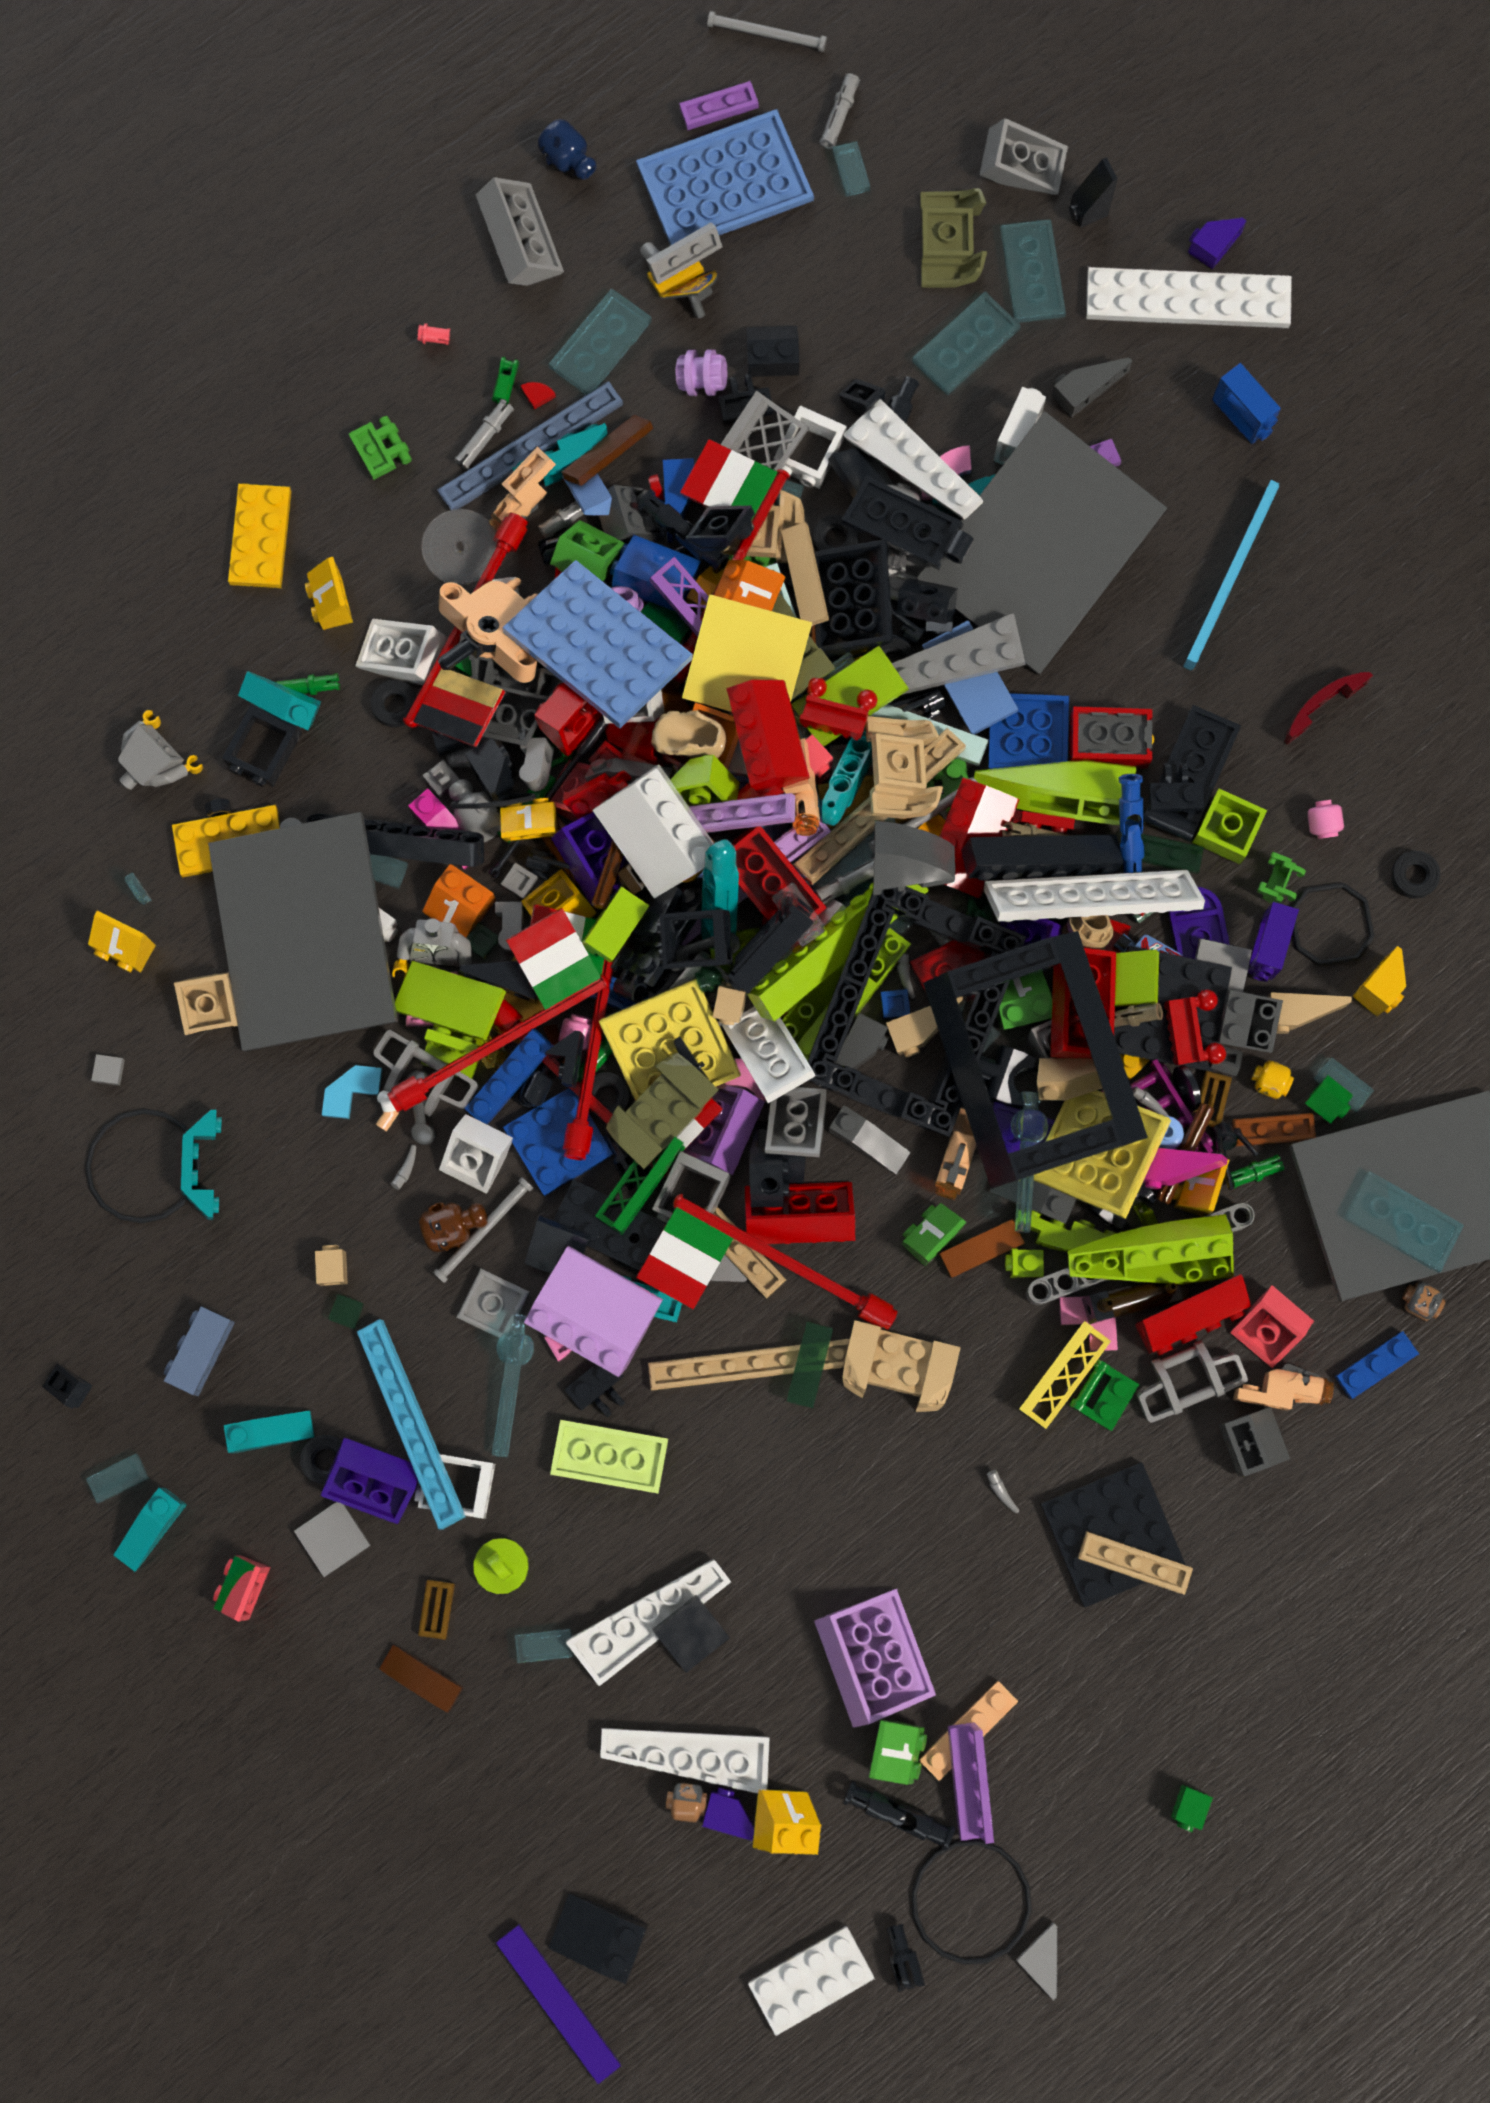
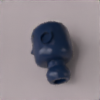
[538,119,597,180]

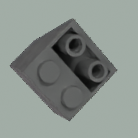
[599,485,665,544]
[1217,989,1283,1053]
[1219,1407,1290,1477]

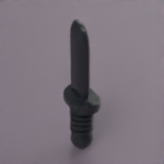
[674,1036,711,1082]

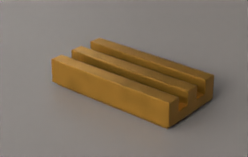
[1193,1071,1232,1127]
[418,1580,455,1640]

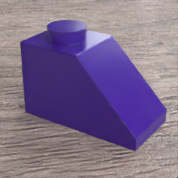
[1188,218,1246,270]
[702,1787,755,1841]

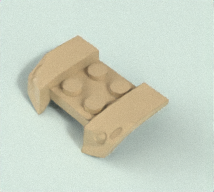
[704,490,805,563]
[866,716,943,819]
[842,1321,961,1412]

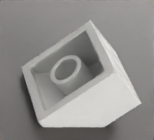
[439,1114,513,1194]

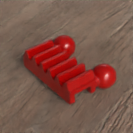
[799,678,878,741]
[1164,990,1226,1065]

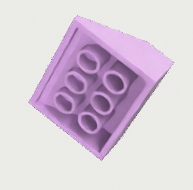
[524,1246,663,1377]
[814,1589,936,1727]

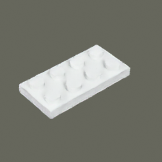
[722,1006,816,1103]
[748,1925,875,2036]

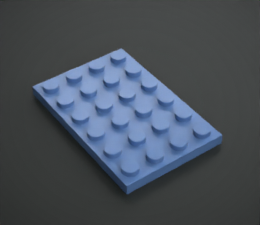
[636,109,814,246]
[502,560,693,728]

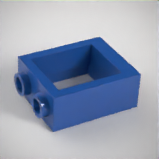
[1212,363,1281,444]

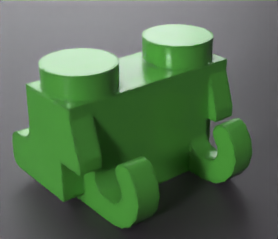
[1257,852,1306,903]

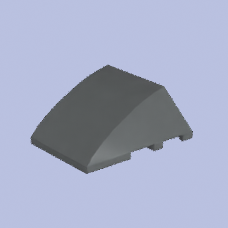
[469,654,563,746]
[873,821,955,896]

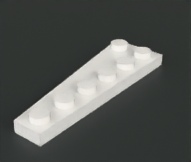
[843,399,983,520]
[566,1559,731,1686]
[600,1728,769,1793]

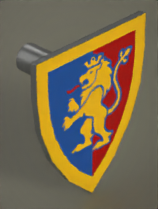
[661,271,718,319]

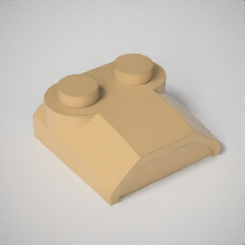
[174,973,238,1035]

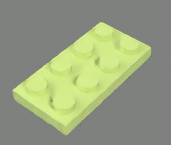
[550,1420,668,1494]

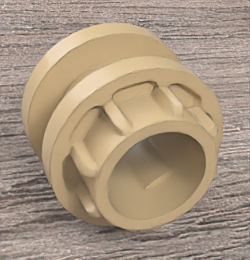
[1061,915,1113,950]

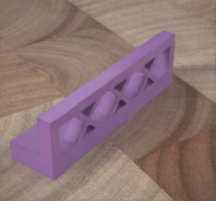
[649,557,709,637]
[947,1722,994,1844]

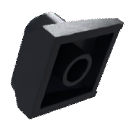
[685,505,755,552]

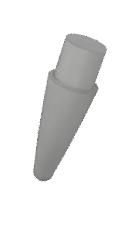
[897,954,916,1000]
[1132,1086,1169,1116]
[391,1145,416,1190]
[987,1470,1019,1513]

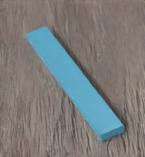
[1183,480,1280,670]
[357,1319,466,1529]

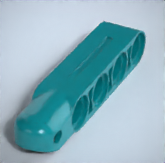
[822,715,876,826]
[701,840,739,949]

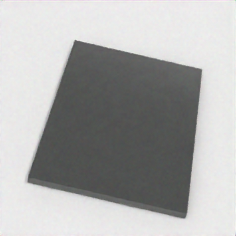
[916,411,1167,675]
[208,812,398,1052]
[1289,1091,1490,1302]

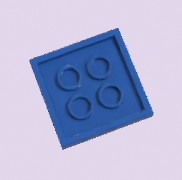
[988,694,1069,769]
[503,1088,614,1197]

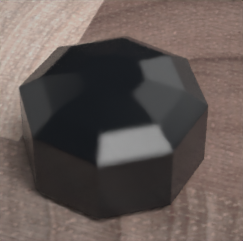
[205,798,232,818]

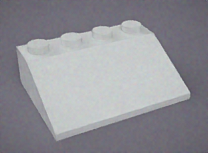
[592,764,714,898]

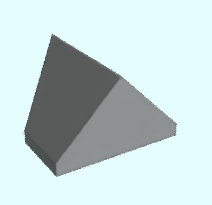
[1026,1020,1054,1060]

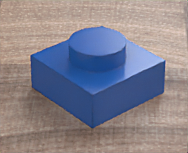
[881,989,910,1020]

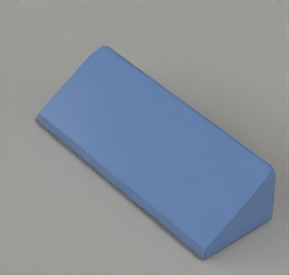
[562,474,612,515]

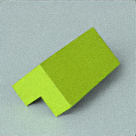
[582,887,649,962]

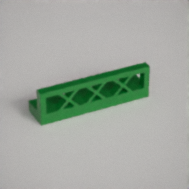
[595,1137,684,1235]

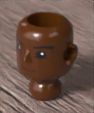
[419,1202,488,1252]

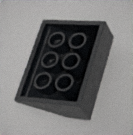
[814,539,893,660]

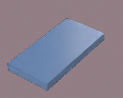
[922,621,1018,735]

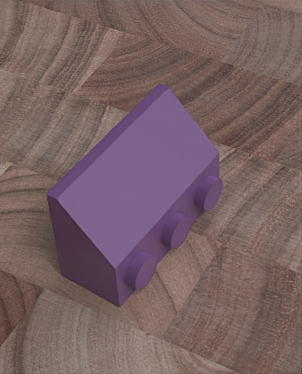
[683,1084,765,1175]

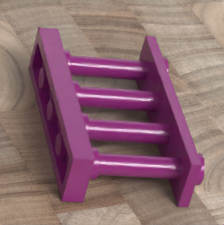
[1101,1059,1213,1153]

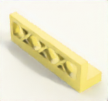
[1020,1321,1111,1429]

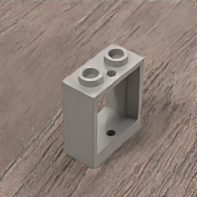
[652,1151,731,1223]

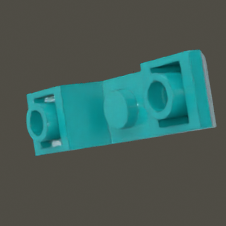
[181,1110,222,1220]

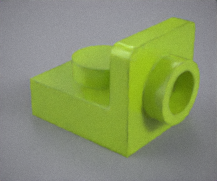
[1005,1248,1044,1278]

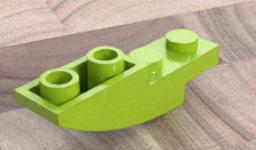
[1014,1209,1117,1252]

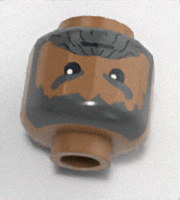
[1402,1281,1446,1321]
[666,1783,707,1822]

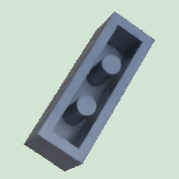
[164,1307,235,1396]

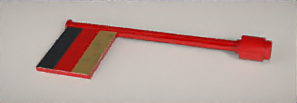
[403,512,528,747]

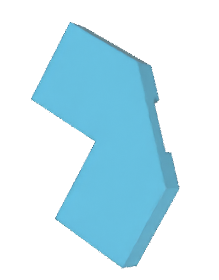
[322,1065,383,1119]

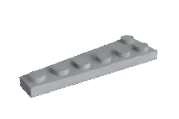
[892,614,1026,694]

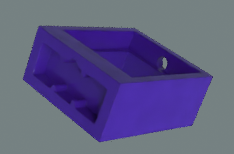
[1247,902,1299,982]

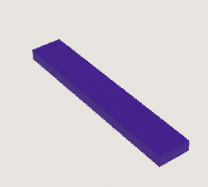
[496,1924,621,2084]

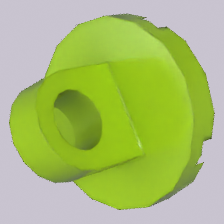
[473,1538,529,1594]

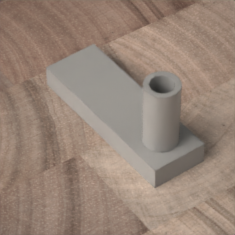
[640,222,722,284]

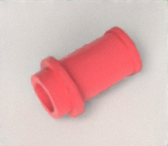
[418,323,450,345]

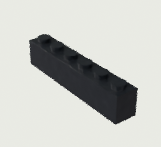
[961,835,1123,880]

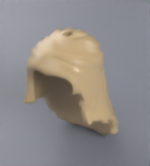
[651,710,727,759]

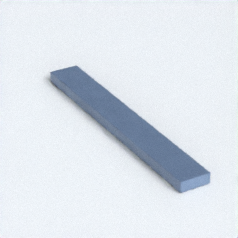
[437,381,623,513]

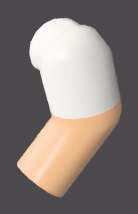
[375,1090,399,1132]

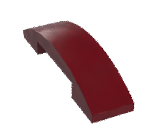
[1284,672,1373,745]

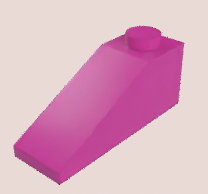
[408,789,468,870]
[1143,1148,1228,1189]

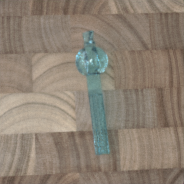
[1011,1091,1048,1233]
[492,1314,534,1457]

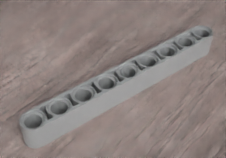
[1025,1203,1255,1306]

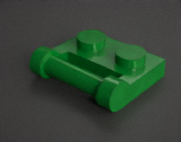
[1069,1359,1139,1432]

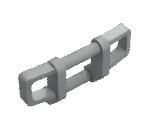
[374,1030,478,1117]
[1137,1340,1248,1423]

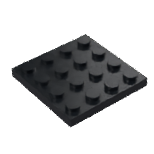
[1114,946,1232,1072]
[1040,1462,1186,1608]

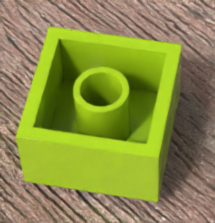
[1192,789,1267,864]

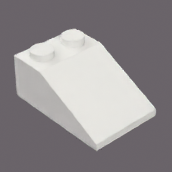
[356,619,448,685]

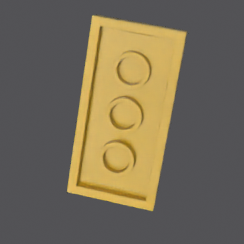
[228,484,291,588]
[172,805,280,878]

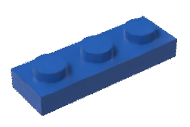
[1335,1331,1419,1400]

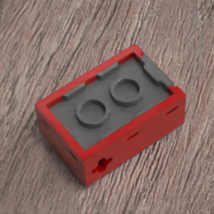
[1069,707,1154,769]

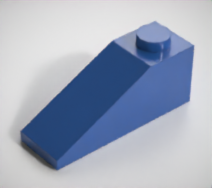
[663,458,694,543]

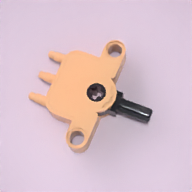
[438,577,538,683]

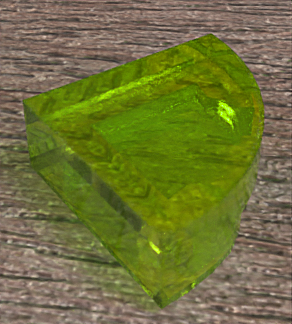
[1133,1202,1158,1226]

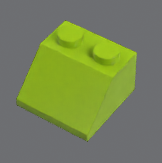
[670,754,740,806]

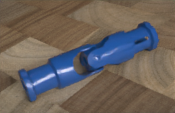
[1119,774,1144,874]

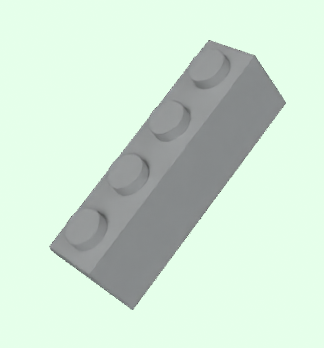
[476,177,564,286]

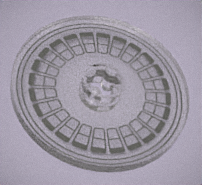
[422,509,496,585]

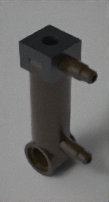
[1082,1282,1192,1324]

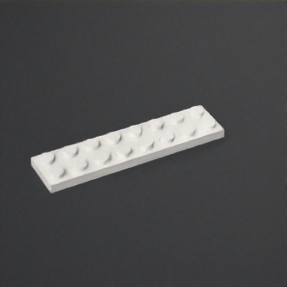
[1086,267,1291,328]
[984,870,1205,922]

